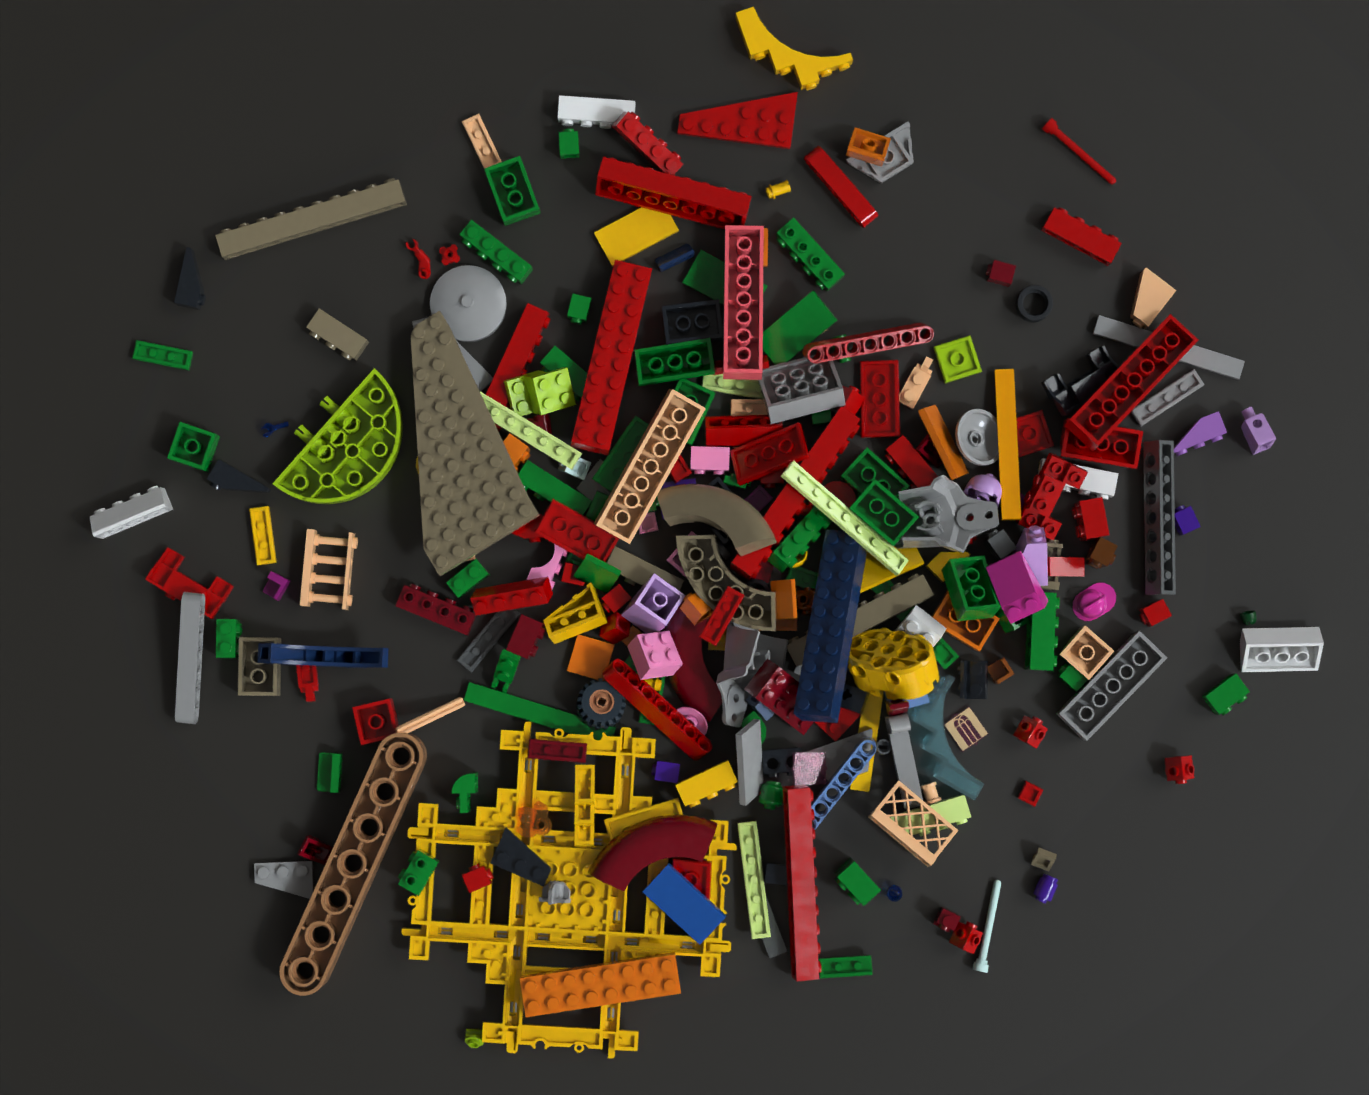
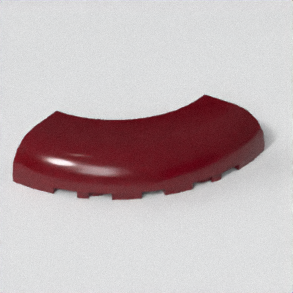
[664,601,722,724]
[588,814,717,891]

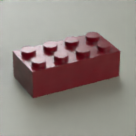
[744,658,814,735]

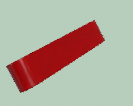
[804,145,879,228]

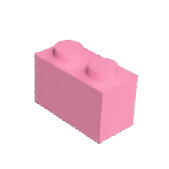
[691,446,730,475]

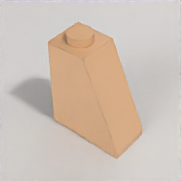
[1130,268,1176,329]

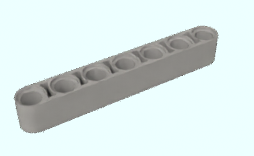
[175,592,205,724]

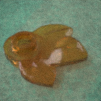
[517,801,552,838]

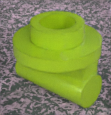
[465,1029,484,1048]

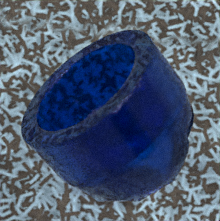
[887,885,903,902]

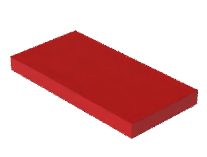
[860,360,900,438]
[730,422,810,486]
[534,498,619,562]

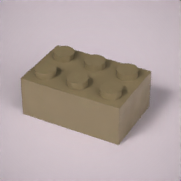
[238,637,281,696]

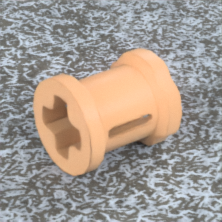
[920,781,942,804]

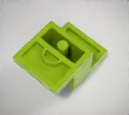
[504,367,576,416]

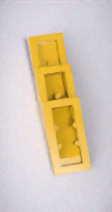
[574,765,595,846]

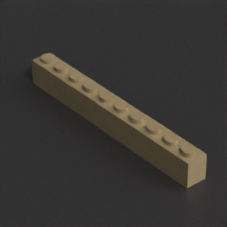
[215,178,407,260]

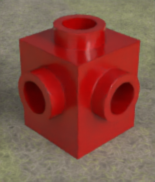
[1013,715,1048,749]
[1165,755,1194,784]
[949,921,983,954]

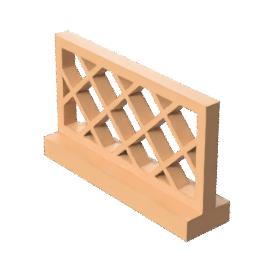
[868,780,958,867]

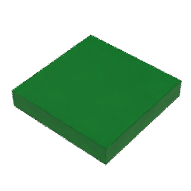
[573,554,621,594]

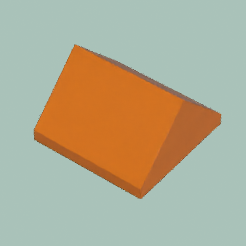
[846,127,891,167]
[770,579,797,620]

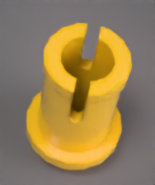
[765,180,791,199]
[644,677,662,691]

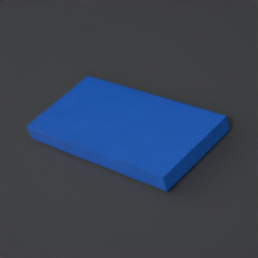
[643,863,726,945]

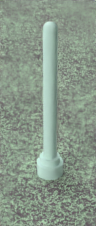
[972,879,1001,973]

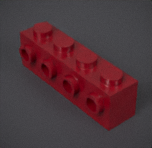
[396,583,476,635]

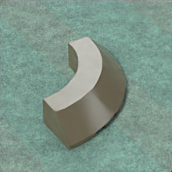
[676,535,776,631]

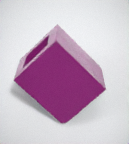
[263,571,290,601]

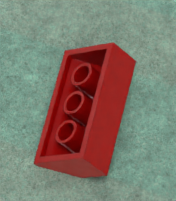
[1061,418,1143,469]

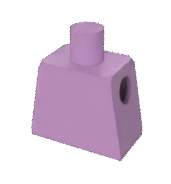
[1241,407,1276,455]

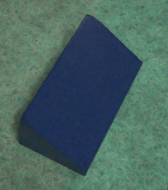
[655,244,694,272]

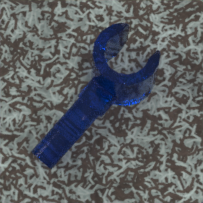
[261,421,289,437]

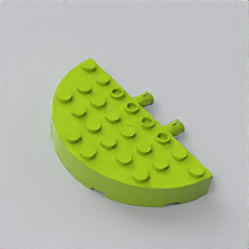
[273,368,403,504]

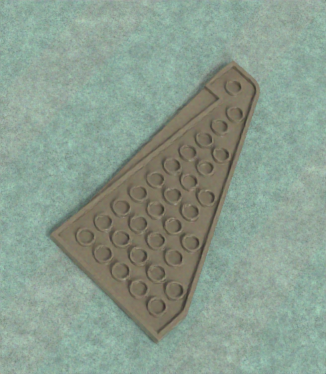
[411,310,540,576]

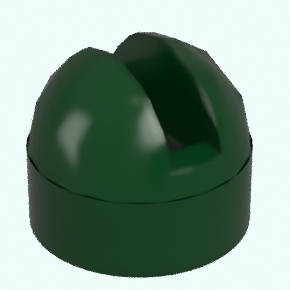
[1240,610,1257,625]

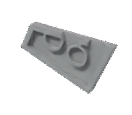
[254,861,314,899]

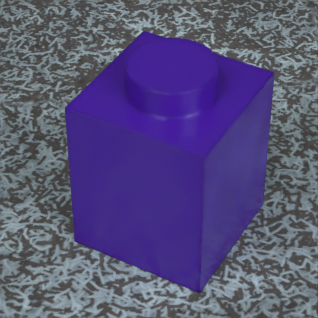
[1175,505,1201,536]
[651,760,680,783]

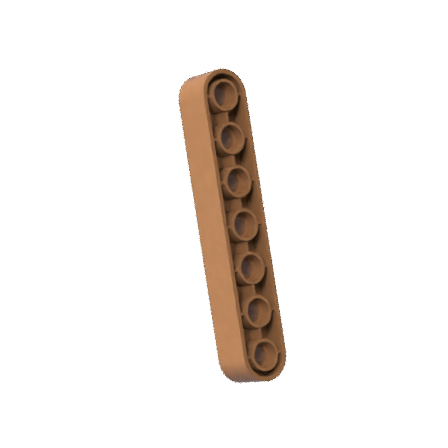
[280,733,427,996]

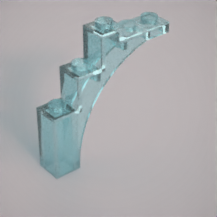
[911,674,984,801]

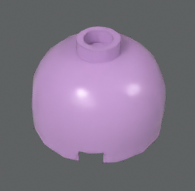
[963,474,1002,507]

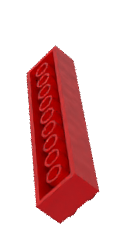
[571,260,652,455]
[730,406,860,581]

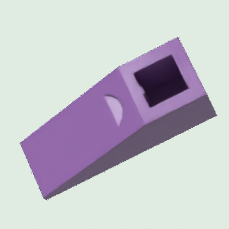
[1174,411,1227,456]

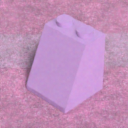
[1013,526,1048,586]
[621,573,685,633]

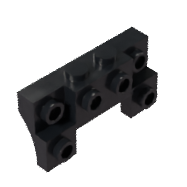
[1041,345,1120,416]

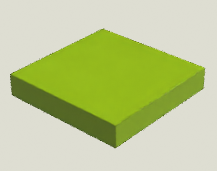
[933,335,982,384]

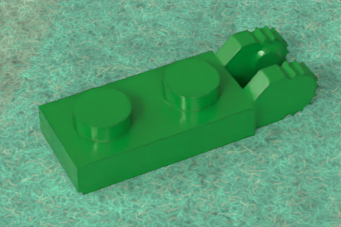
[491,649,521,693]

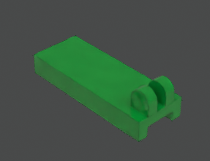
[819,955,873,978]

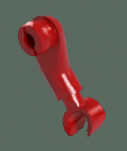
[406,239,431,279]

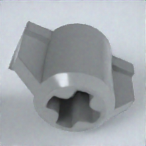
[539,881,571,905]

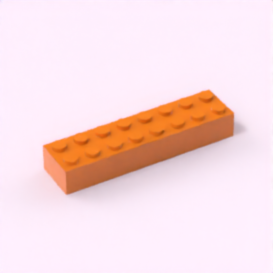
[520,952,681,1017]

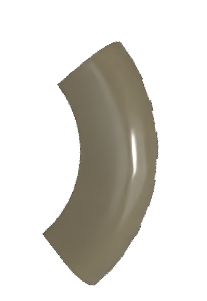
[657,484,777,556]

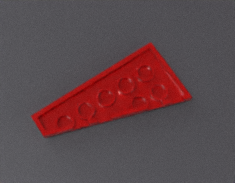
[678,92,798,149]

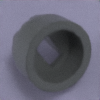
[876,739,892,755]

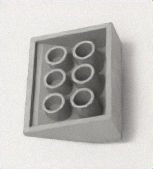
[758,351,846,424]

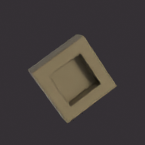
[1031,848,1057,872]

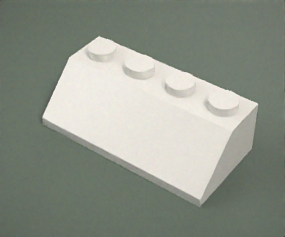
[90,486,173,539]
[1240,627,1324,672]

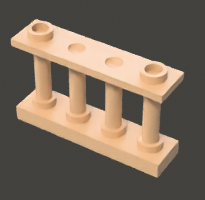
[300,529,358,610]

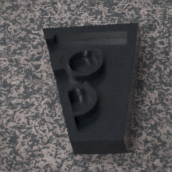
[490,827,552,887]

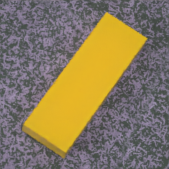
[249,506,277,566]

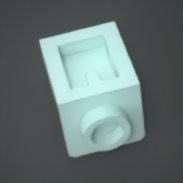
[558,458,591,480]

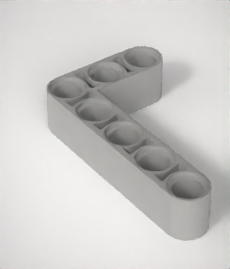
[885,713,923,809]

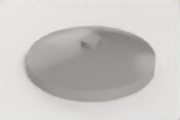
[430,265,507,342]

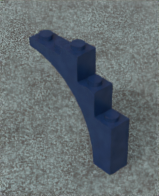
[257,643,389,668]

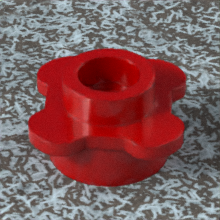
[439,244,460,265]

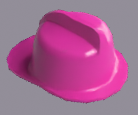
[1073,583,1116,621]

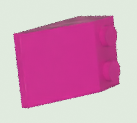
[986,550,1049,624]

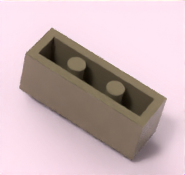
[307,308,369,361]

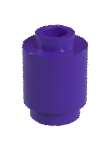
[1033,873,1058,904]

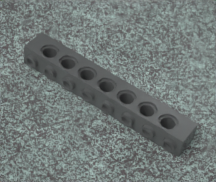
[1143,440,1176,595]

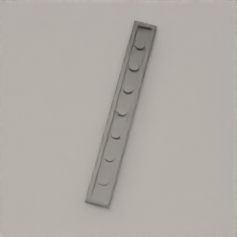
[1093,315,1245,380]

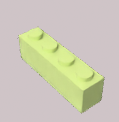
[890,794,971,836]

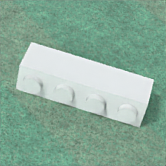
[558,96,636,129]
[1038,458,1119,500]

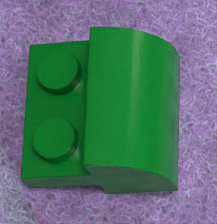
[452,772,478,813]

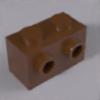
[1085,537,1118,569]

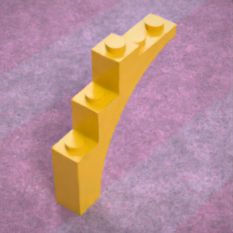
[735,7,853,91]

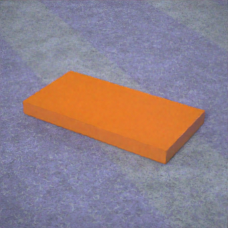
[918,405,969,480]

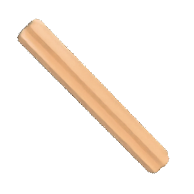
[395,697,465,734]

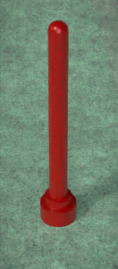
[1042,118,1116,184]

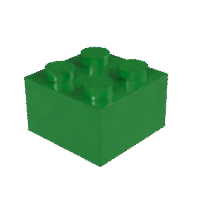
[167,422,220,472]

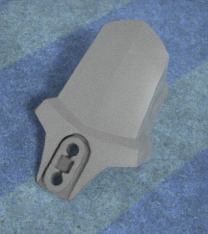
[894,475,999,553]
[716,621,788,727]

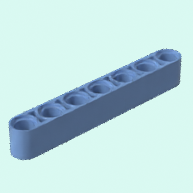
[811,736,876,830]

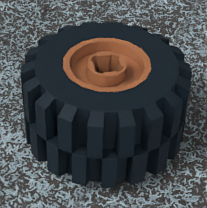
[576,678,626,730]

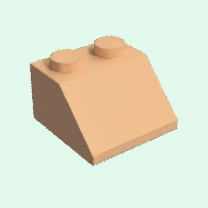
[1059,625,1114,680]

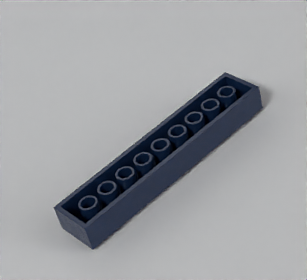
[793,530,867,723]

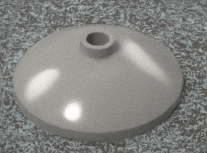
[955,409,999,466]

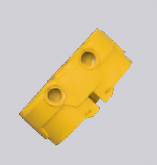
[848,628,939,700]

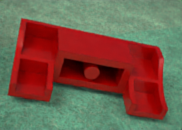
[1016,453,1088,540]
[145,547,234,619]

